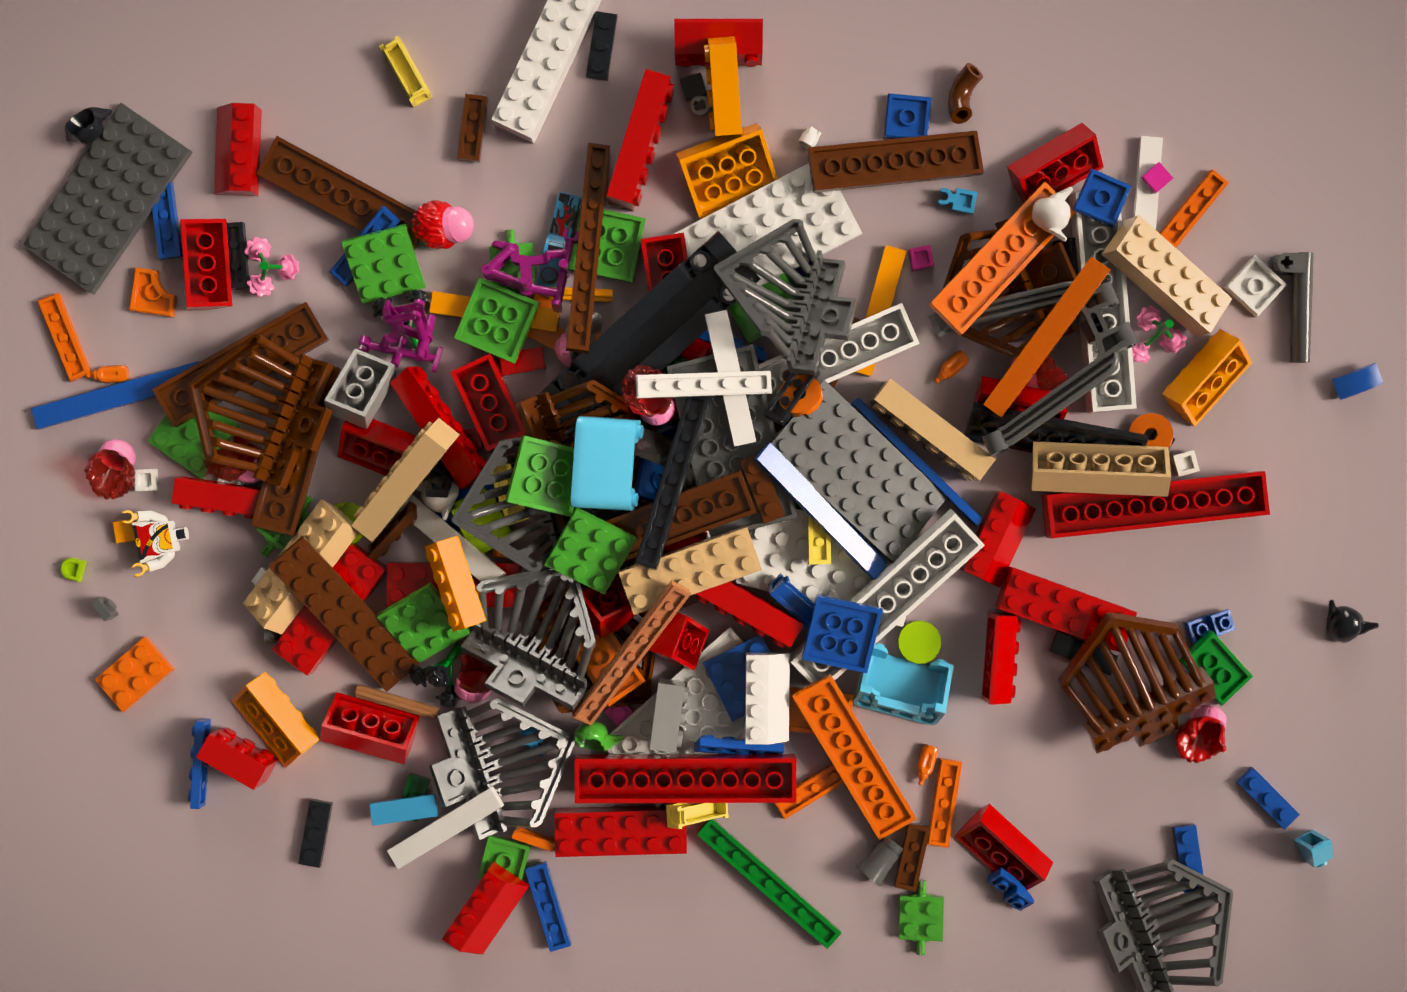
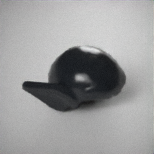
[65,107,112,144]
[1326,600,1379,643]

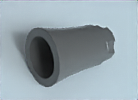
[857,836,903,886]

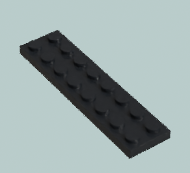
[963,402,1148,453]

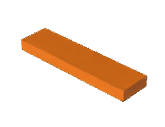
[1160,169,1229,248]
[37,293,92,382]
[927,758,962,848]
[774,763,844,820]

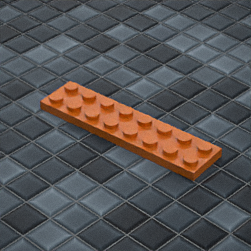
[928,182,1075,336]
[792,673,917,840]

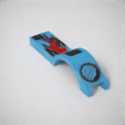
[537,192,581,287]

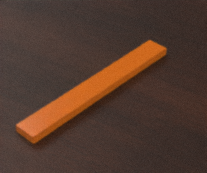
[983,256,1111,417]

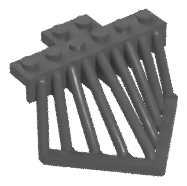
[714,219,857,376]
[452,437,565,572]
[461,567,596,710]
[429,698,575,840]
[1093,859,1233,992]

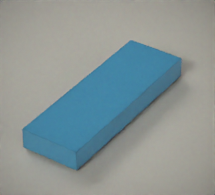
[369,793,439,826]

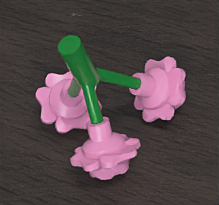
[244,237,299,297]
[1132,305,1187,363]

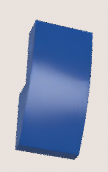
[1332,363,1383,400]
[1183,609,1236,644]
[987,868,1034,911]

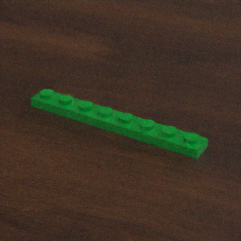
[697,819,842,949]

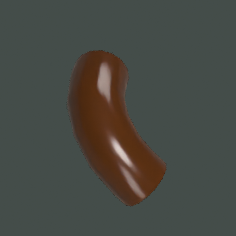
[948,63,983,124]

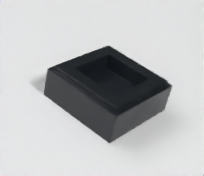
[680,73,707,101]

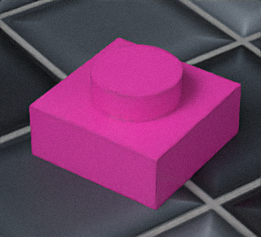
[604,705,634,727]

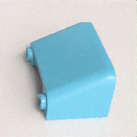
[571,416,644,511]
[853,643,954,725]

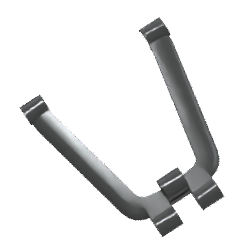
[929,281,1139,457]

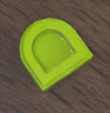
[60,558,87,582]

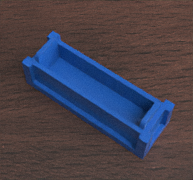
[768,573,814,628]

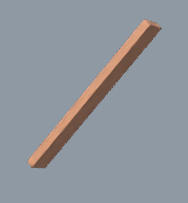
[572,580,691,726]

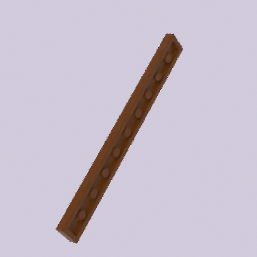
[566,142,610,354]

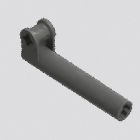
[1268,252,1314,363]

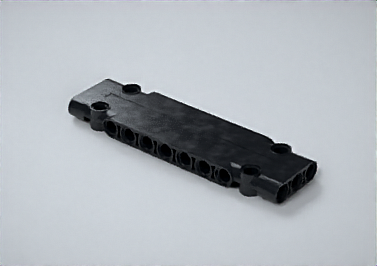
[539,231,761,433]

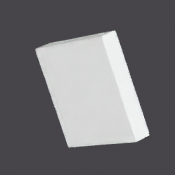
[1224,255,1287,317]

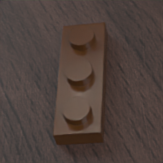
[457,93,488,163]
[740,454,785,524]
[368,501,418,561]
[894,823,931,892]

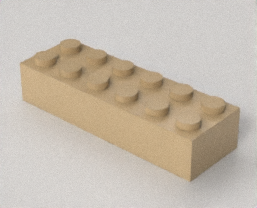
[1102,215,1232,336]
[870,378,996,481]
[351,418,460,542]
[1031,442,1171,497]
[243,499,359,635]
[619,525,762,615]

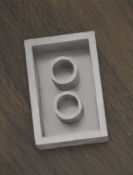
[324,349,396,429]
[649,678,689,753]

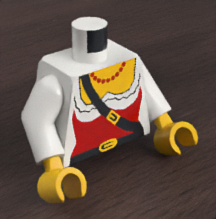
[121,510,189,578]

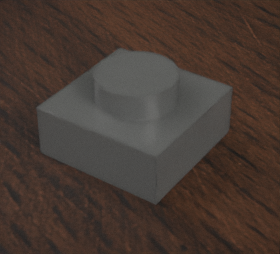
[91,597,119,621]

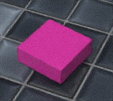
[1141,162,1173,194]
[908,245,934,271]

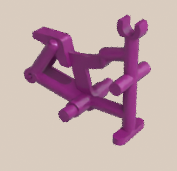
[481,229,579,313]
[359,299,443,373]

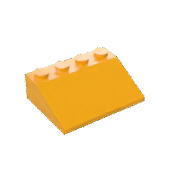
[675,123,778,220]

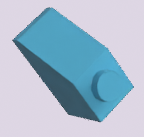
[1294,830,1333,868]

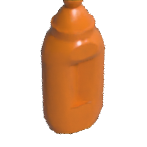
[934,350,969,383]
[86,365,129,383]
[917,744,938,785]

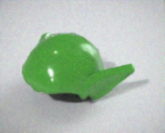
[574,721,624,752]

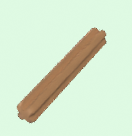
[355,684,439,720]

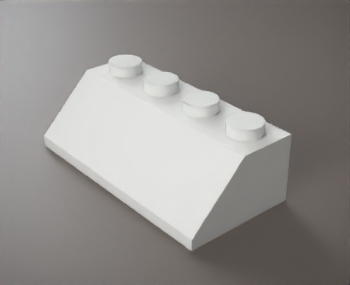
[745,652,790,744]

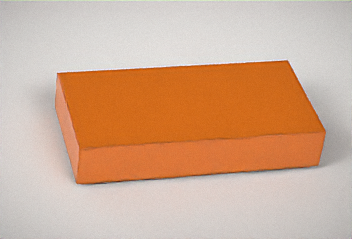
[512,826,555,852]

